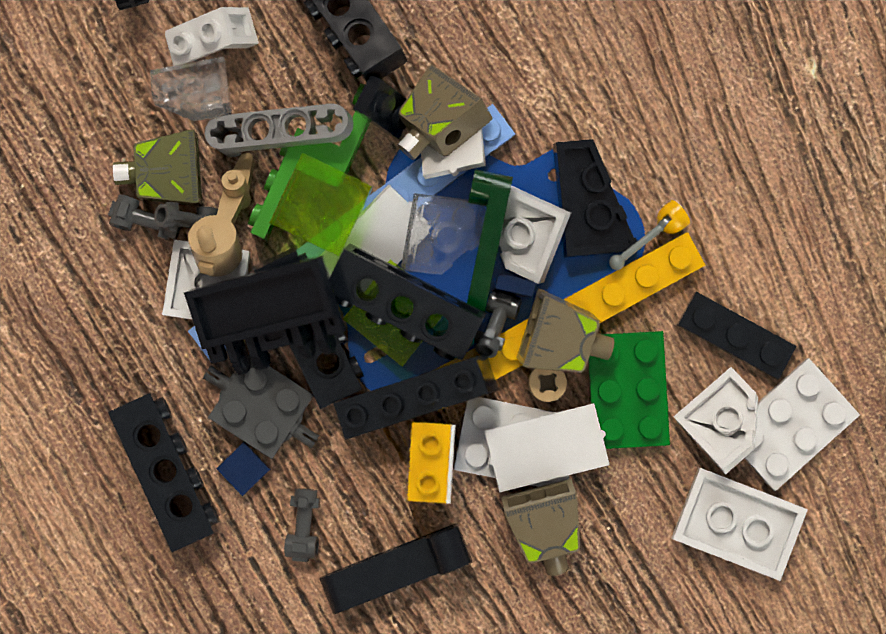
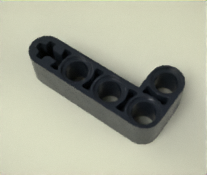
[319,523,473,614]

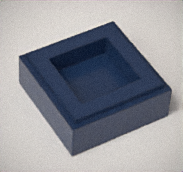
[495,274,536,298]
[216,442,271,496]

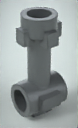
[108,195,181,241]
[154,202,218,232]
[474,290,522,358]
[284,488,320,562]

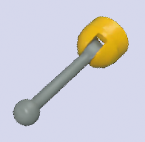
[609,200,690,270]

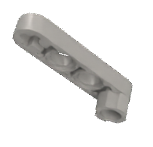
[205,103,354,157]

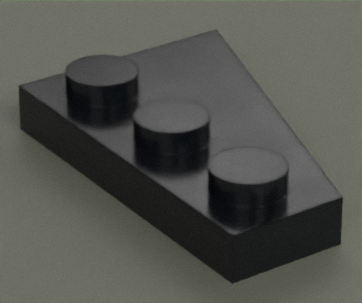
[553,139,641,257]

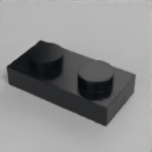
[353,75,406,139]

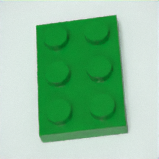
[588,331,670,449]

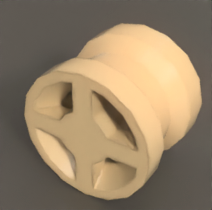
[527,368,567,402]

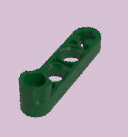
[467,169,513,312]

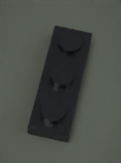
[677,291,797,380]

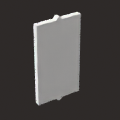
[320,184,433,308]
[484,403,610,492]

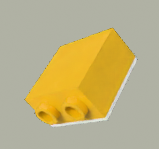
[407,421,455,504]

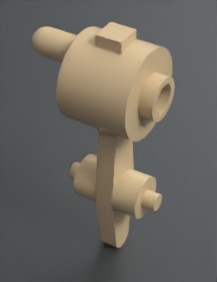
[188,153,255,277]

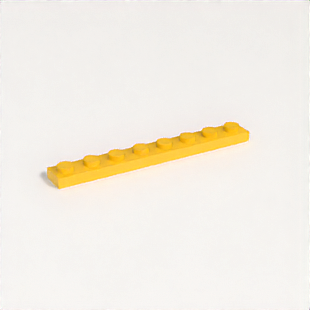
[432,232,706,411]

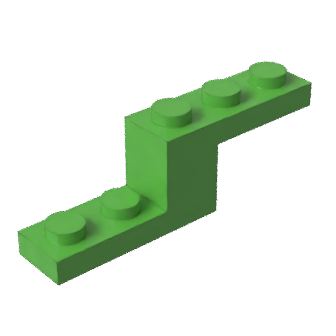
[248,83,370,241]

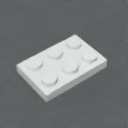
[744,358,860,491]
[454,397,569,487]
[671,467,808,581]

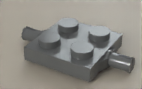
[202,354,320,460]

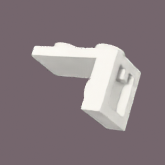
[165,7,259,67]

